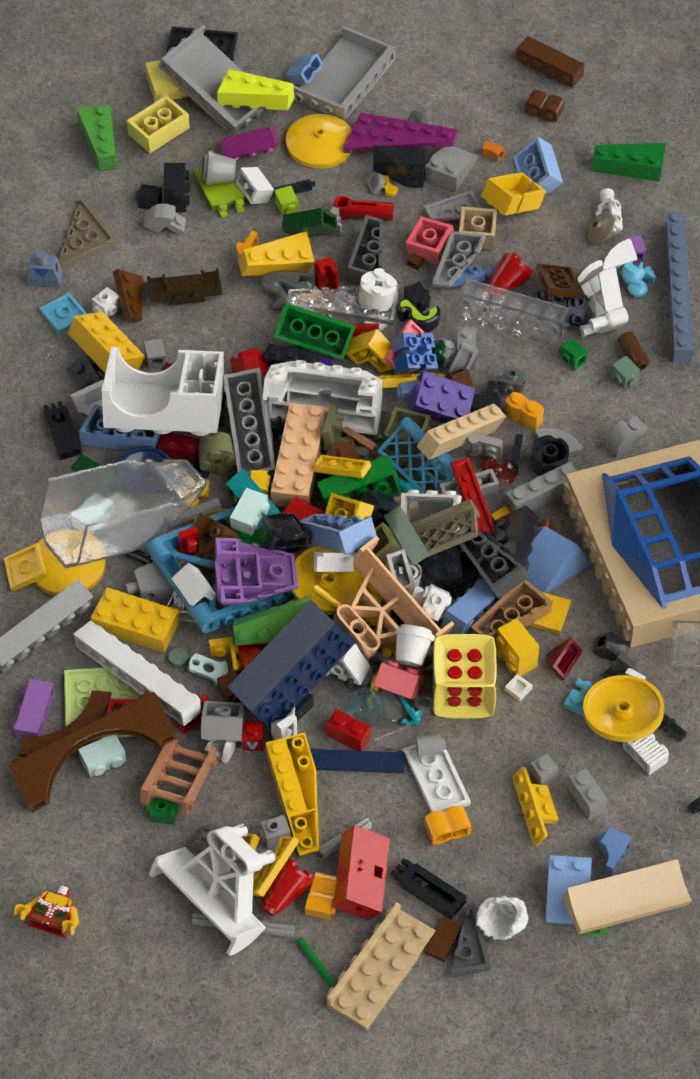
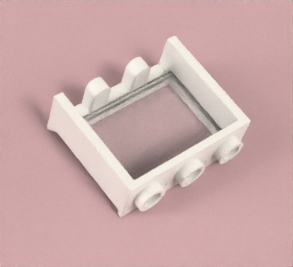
[401,490,462,541]

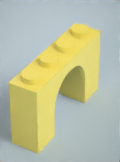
[145,60,190,101]

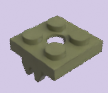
[320,406,349,454]

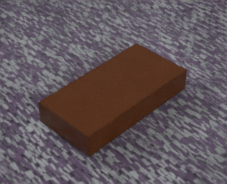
[425,917,463,962]

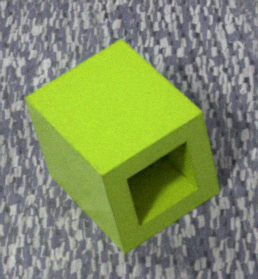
[274,186,298,216]

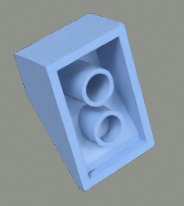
[546,855,592,925]

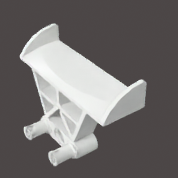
[577,239,637,337]
[149,823,275,956]

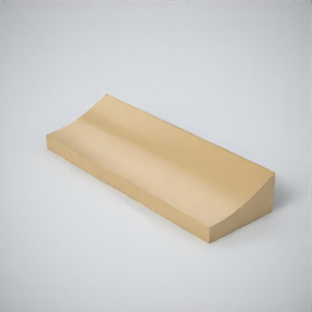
[562,859,691,934]

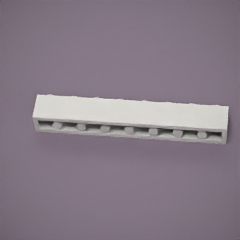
[73,621,201,726]

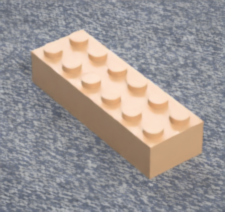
[271,403,327,507]

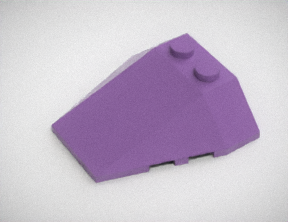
[214,538,298,604]

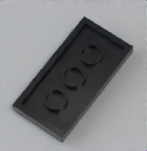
[166,26,238,61]

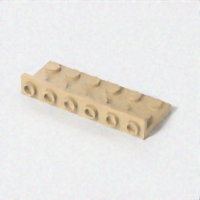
[326,903,436,1031]

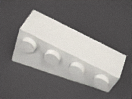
[325,643,371,685]

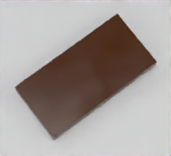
[536,263,584,299]

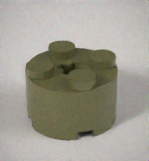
[198,432,236,476]

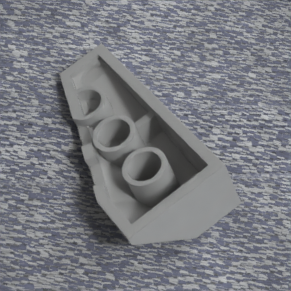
[432,231,486,288]

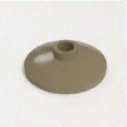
[587,212,615,245]

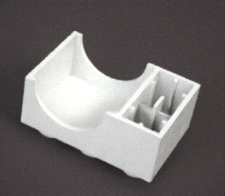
[102,347,224,436]

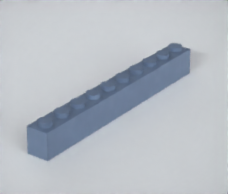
[665,212,693,363]

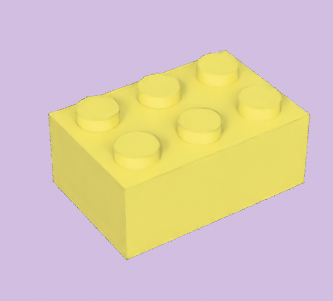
[127,95,190,153]

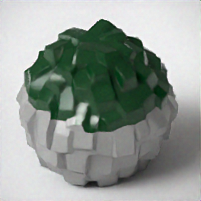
[432,338,457,367]

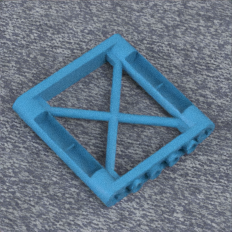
[146,507,295,633]

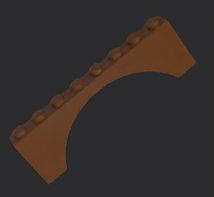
[8,692,177,812]

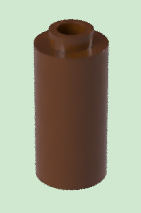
[617,331,649,371]

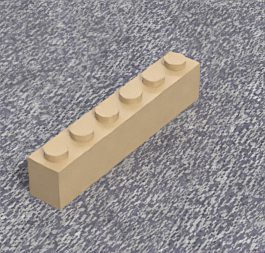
[417,404,506,460]

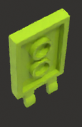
[193,169,245,218]

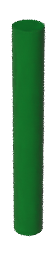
[296,937,337,988]

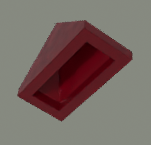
[547,638,583,680]

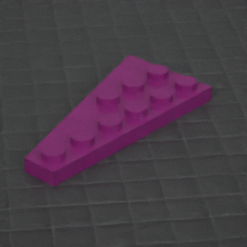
[343,112,459,153]

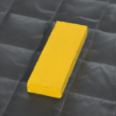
[312,455,371,478]

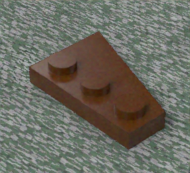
[113,269,142,323]

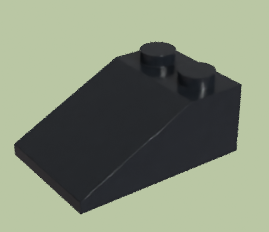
[373,145,426,188]

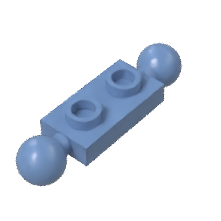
[432,265,496,288]

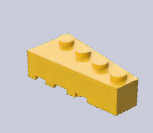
[238,231,315,276]

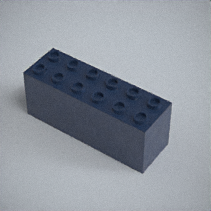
[228,600,356,729]

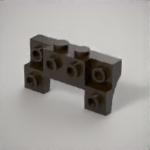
[147,268,222,306]

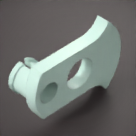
[187,653,228,686]

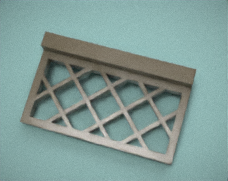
[407,499,479,564]

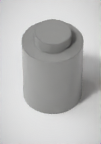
[416,734,446,757]

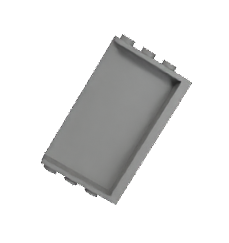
[159,25,266,136]
[294,26,396,121]

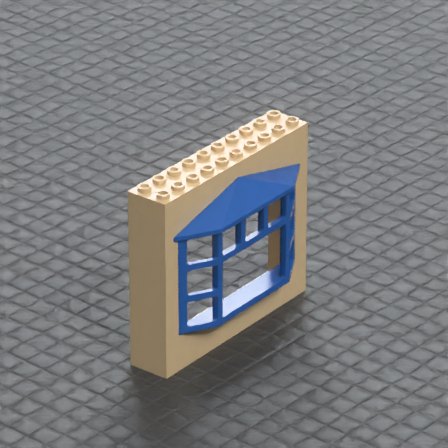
[562,440,700,648]

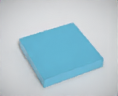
[39,292,87,335]

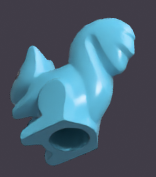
[620,261,656,298]

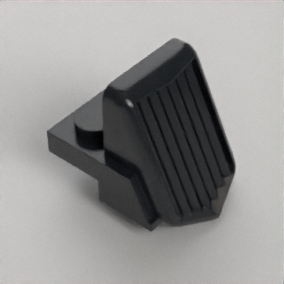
[261,513,311,553]

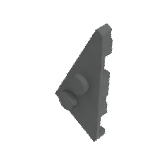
[450,901,491,978]

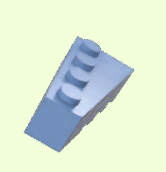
[79,404,162,451]
[300,514,377,555]
[440,578,504,634]

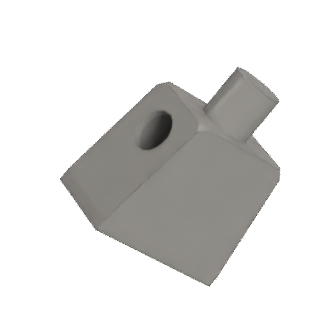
[125,562,173,601]

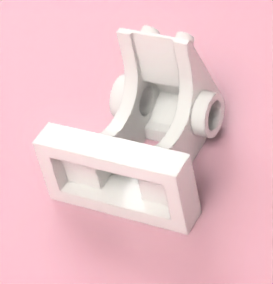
[411,584,452,621]

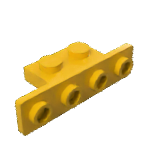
[512,767,559,846]

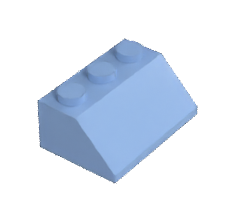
[513,137,563,193]

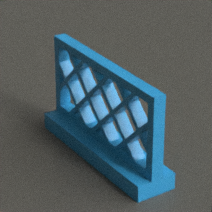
[377,417,455,494]

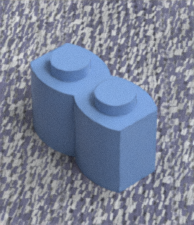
[286,54,323,85]

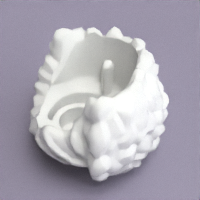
[475,895,528,940]

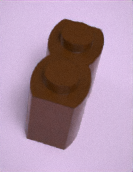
[525,90,565,122]

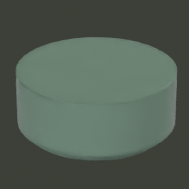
[169,648,189,668]

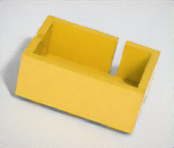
[481,172,546,215]

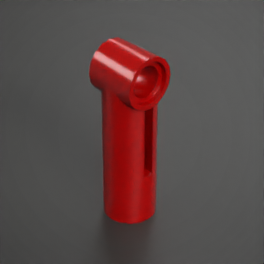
[334,196,394,220]

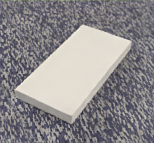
[403,744,471,812]

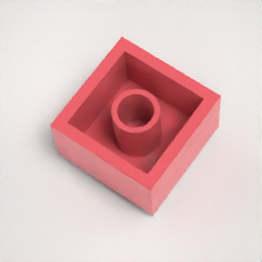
[406,216,454,265]
[374,659,427,699]

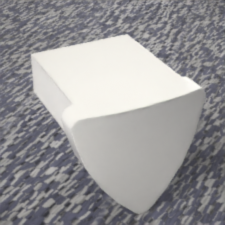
[204,740,236,764]

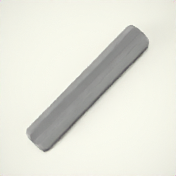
[167,498,221,527]
[319,818,372,858]

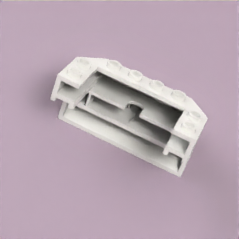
[263,360,383,435]

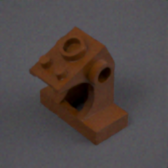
[193,513,239,557]

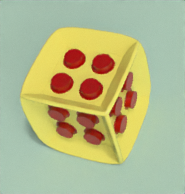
[432,634,496,718]

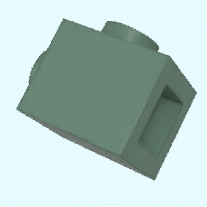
[611,356,640,389]

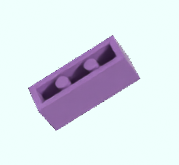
[12,679,55,740]

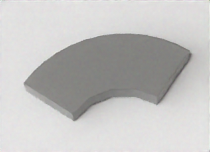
[535,428,583,456]

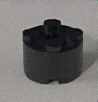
[530,435,569,476]

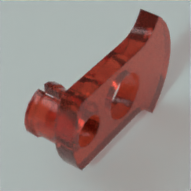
[480,456,517,484]

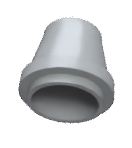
[201,150,236,186]

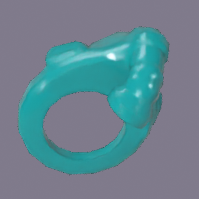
[398,695,423,727]

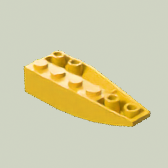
[265,732,319,857]

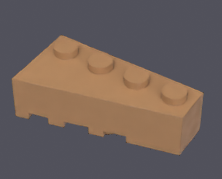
[470,580,553,643]

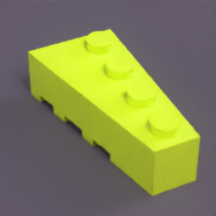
[217,69,294,110]

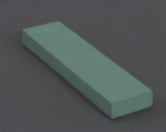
[384,505,430,565]

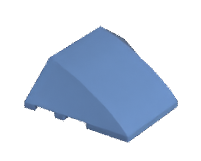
[526,526,592,594]

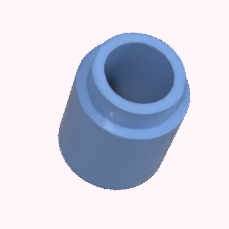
[396,380,416,402]

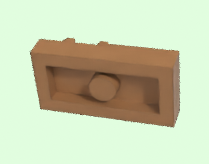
[343,426,378,457]

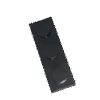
[263,343,322,364]

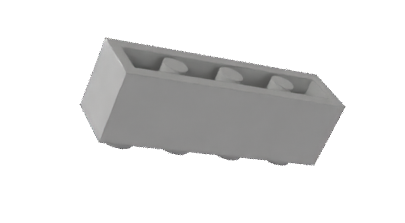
[505,462,577,512]

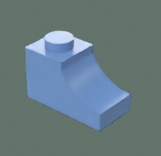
[598,826,632,877]

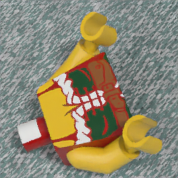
[13,886,79,938]

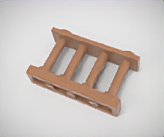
[140,735,218,817]

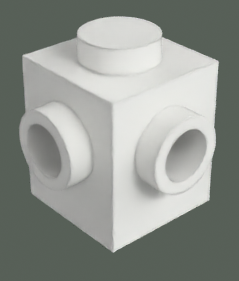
[92,287,121,317]

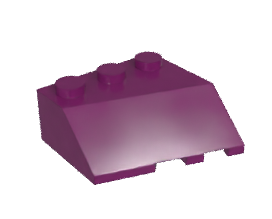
[220,124,279,160]

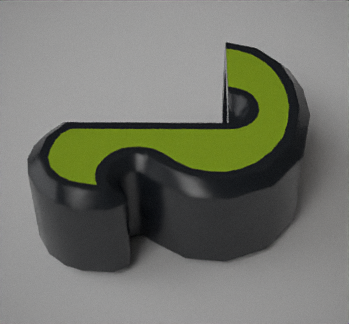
[397,299,441,333]

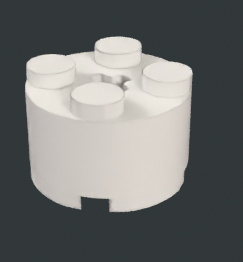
[358,268,397,311]

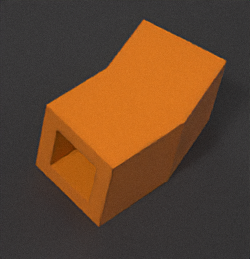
[482,141,505,161]

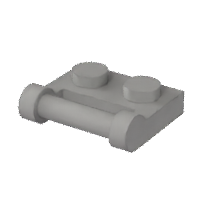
[468,433,503,462]

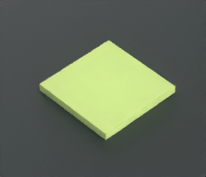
[64,667,141,739]

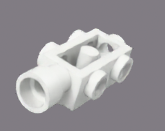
[596,188,623,238]

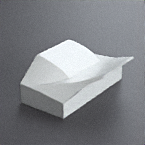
[71,380,104,415]
[271,707,297,740]

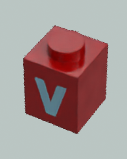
[242,721,264,751]

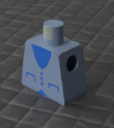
[27,250,63,288]

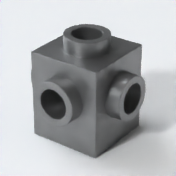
[497,367,526,395]

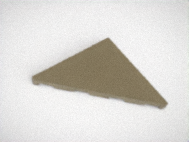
[58,197,116,269]

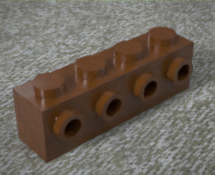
[516,36,585,88]

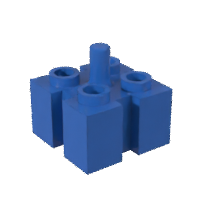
[390,332,438,374]

